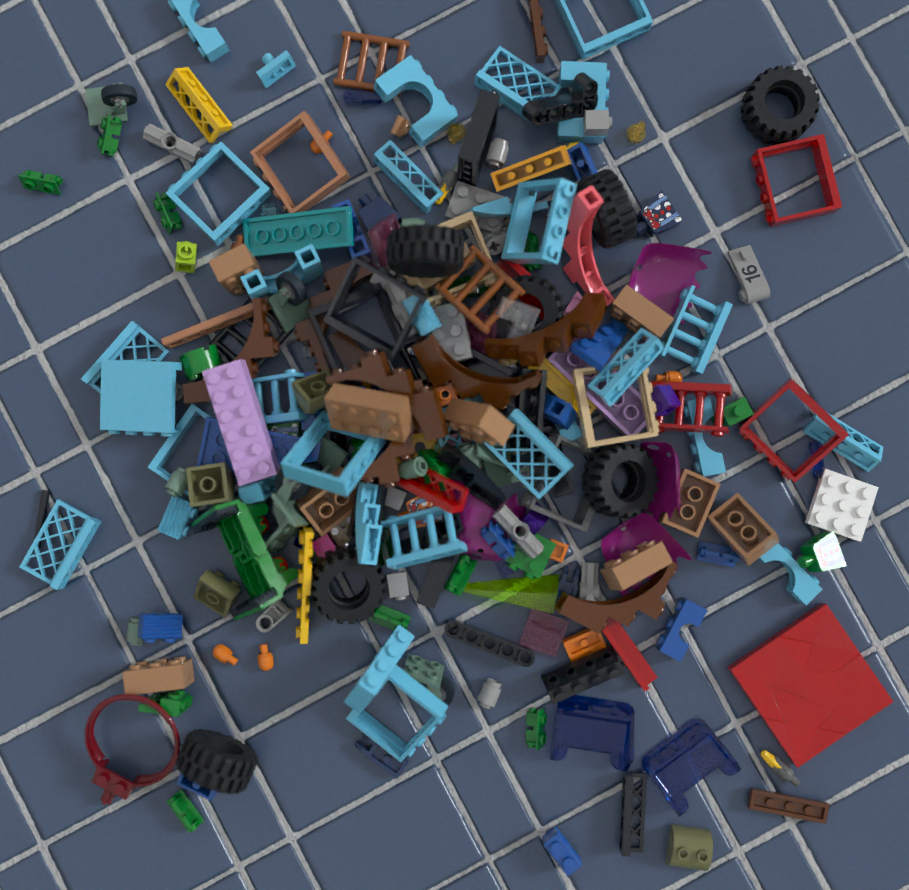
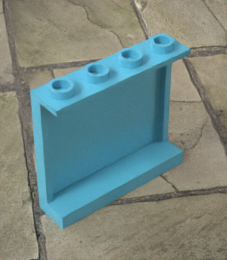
[100,360,182,437]

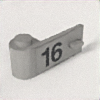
[728,245,770,304]

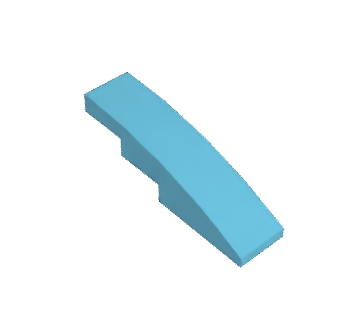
[467,196,549,218]
[355,482,382,565]

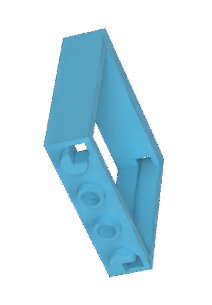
[554,0,653,60]
[166,142,272,246]
[501,178,577,264]
[148,404,235,507]
[281,411,387,497]
[346,665,448,762]

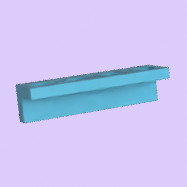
[373,140,443,215]
[588,328,664,407]
[803,413,884,472]

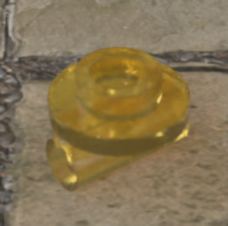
[627,121,646,143]
[447,123,467,145]

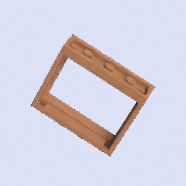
[250,111,351,213]

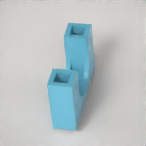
[374,55,458,148]
[557,61,610,144]
[240,244,324,300]
[344,625,415,714]

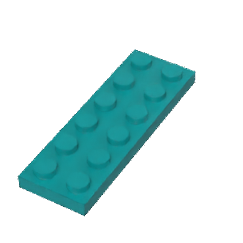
[243,206,354,257]

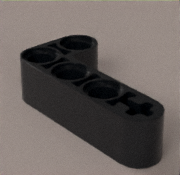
[522,72,598,126]

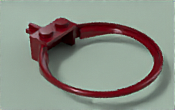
[84,694,180,805]

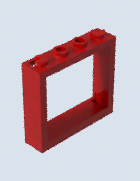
[751,134,842,227]
[738,377,849,483]

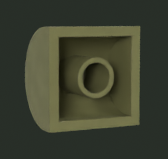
[292,369,340,414]
[186,462,234,507]
[193,569,242,618]
[665,824,713,871]

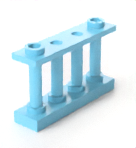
[657,285,733,376]
[252,369,309,425]
[381,506,468,570]

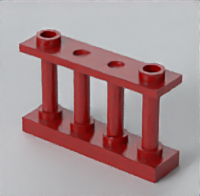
[651,381,732,437]

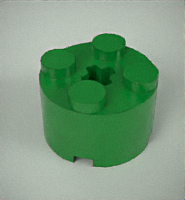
[178,344,223,381]

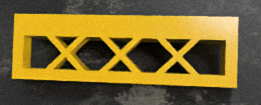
[165,67,233,143]
[527,358,597,418]

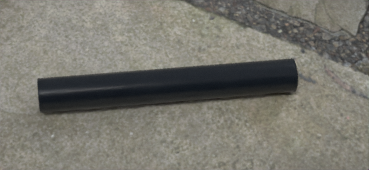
[34,490,50,548]

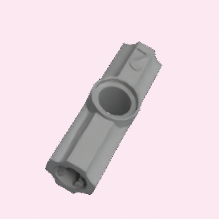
[142,124,202,164]
[385,282,419,339]
[492,504,544,559]
[578,562,600,601]

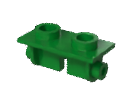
[97,114,122,156]
[18,170,63,195]
[153,192,183,234]
[524,231,543,272]
[444,554,478,597]
[369,605,411,630]
[526,707,547,751]
[166,790,205,833]

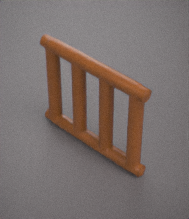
[333,31,410,95]
[434,245,526,335]

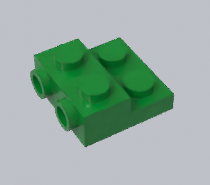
[505,531,557,580]
[138,689,193,717]

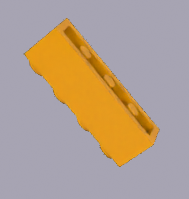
[490,145,572,192]

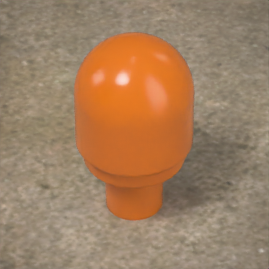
[310,130,333,154]
[655,371,683,382]
[257,643,274,671]
[212,644,238,666]

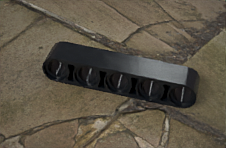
[445,618,535,667]

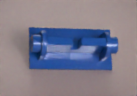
[480,519,515,560]
[696,541,740,567]

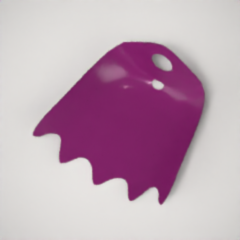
[628,243,713,325]
[640,442,680,520]
[452,481,527,562]
[601,513,692,597]

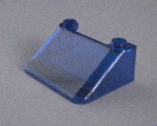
[550,695,635,772]
[642,718,741,817]

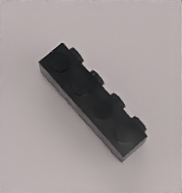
[541,645,624,704]

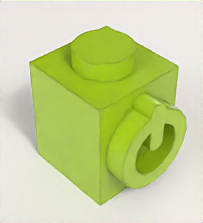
[175,241,197,273]

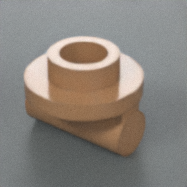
[390,115,410,138]

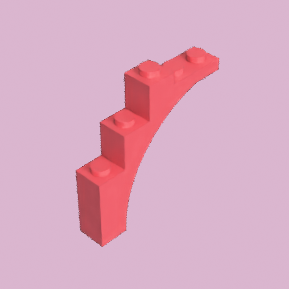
[562,186,615,307]

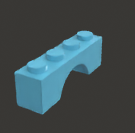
[167,0,230,62]
[683,397,726,477]
[757,543,823,605]

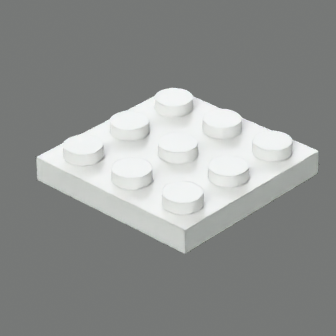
[805,469,879,542]

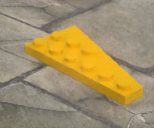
[296,525,314,644]

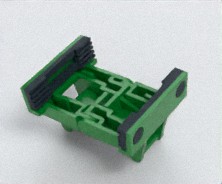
[191,499,298,621]

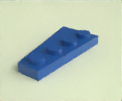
[570,319,629,373]

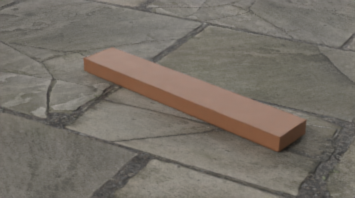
[161,296,272,349]

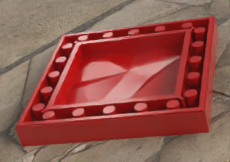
[727,603,893,768]

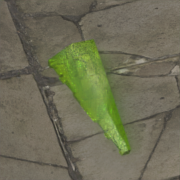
[463,574,559,614]

